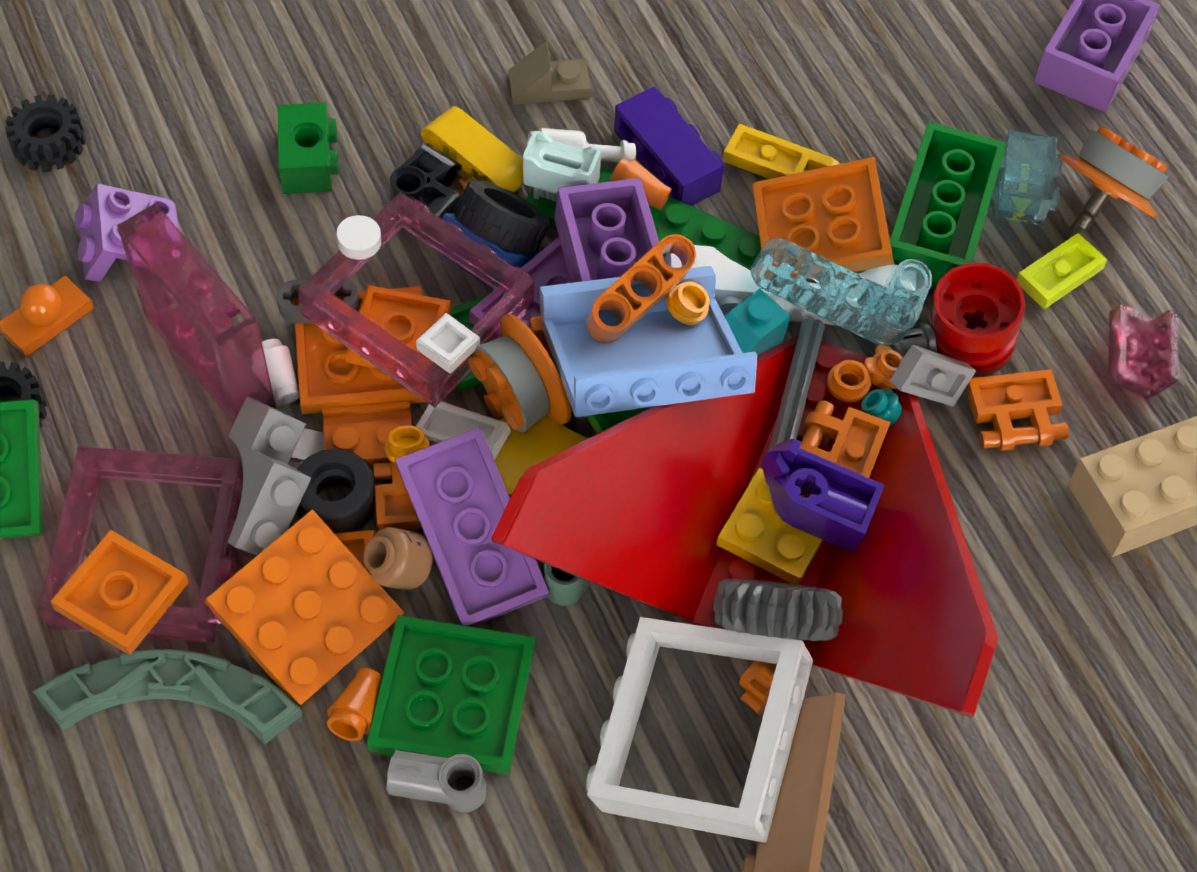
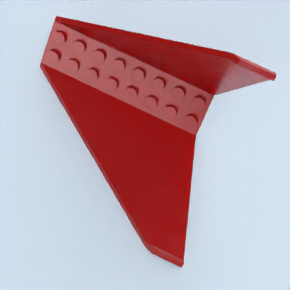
[491,335,998,718]

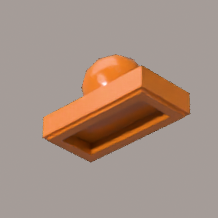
[0,275,94,358]

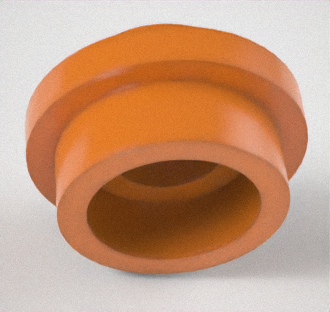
[827,360,871,402]

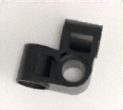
[390,143,462,241]

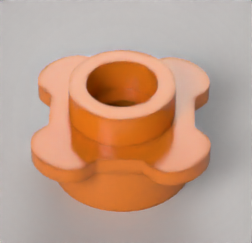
[864,344,903,389]

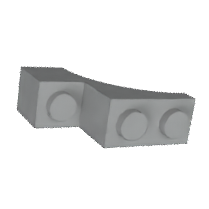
[228,396,311,555]

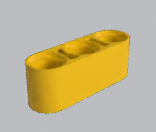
[421,106,525,193]

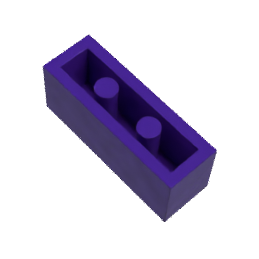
[614,86,724,206]

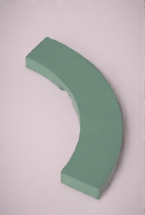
[33,649,303,744]

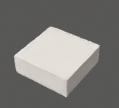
[416,313,480,374]

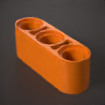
[586,234,696,343]

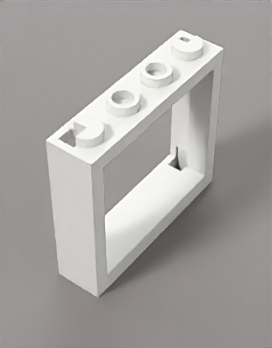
[586,617,813,843]

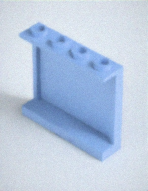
[540,266,757,417]

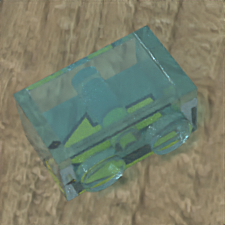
[995,130,1062,225]

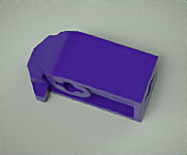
[762,439,884,553]

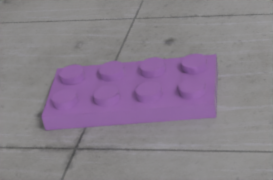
[395,427,549,627]

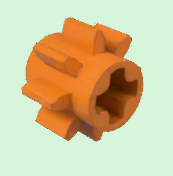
[739,661,777,716]

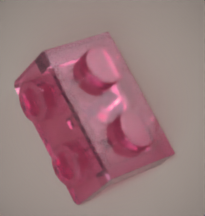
[1108,304,1179,400]

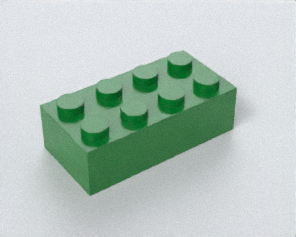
[890,121,1007,290]

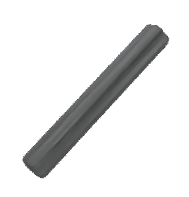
[769,317,825,450]

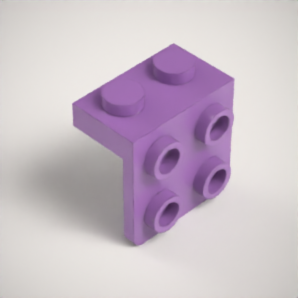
[75,183,182,282]

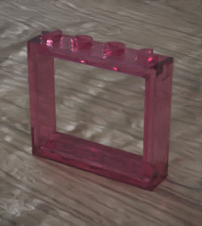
[298,192,535,407]
[117,203,276,423]
[39,446,243,642]

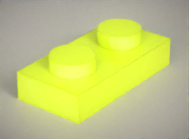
[1016,233,1107,310]

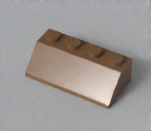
[742,693,846,872]

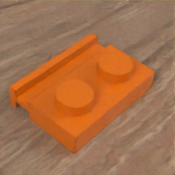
[322,401,412,468]

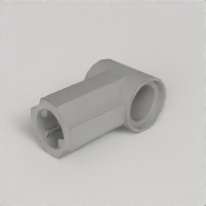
[386,750,487,813]

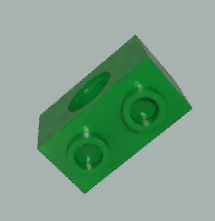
[277,102,339,194]

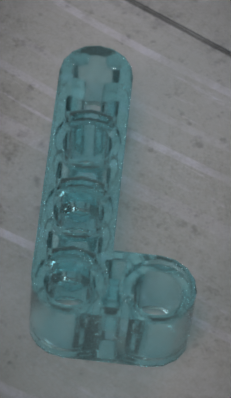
[750,238,932,346]

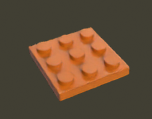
[753,157,894,283]
[293,286,432,415]
[204,509,405,707]

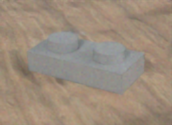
[889,345,976,406]

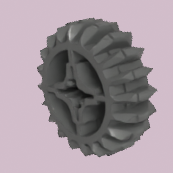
[713,579,843,641]

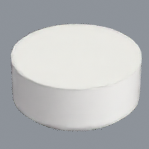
[337,215,381,260]

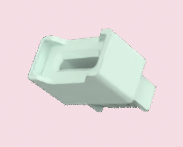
[523,131,601,201]

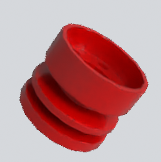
[929,263,1025,377]

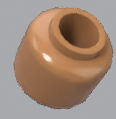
[364,527,433,590]

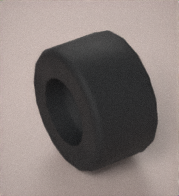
[297,448,376,534]

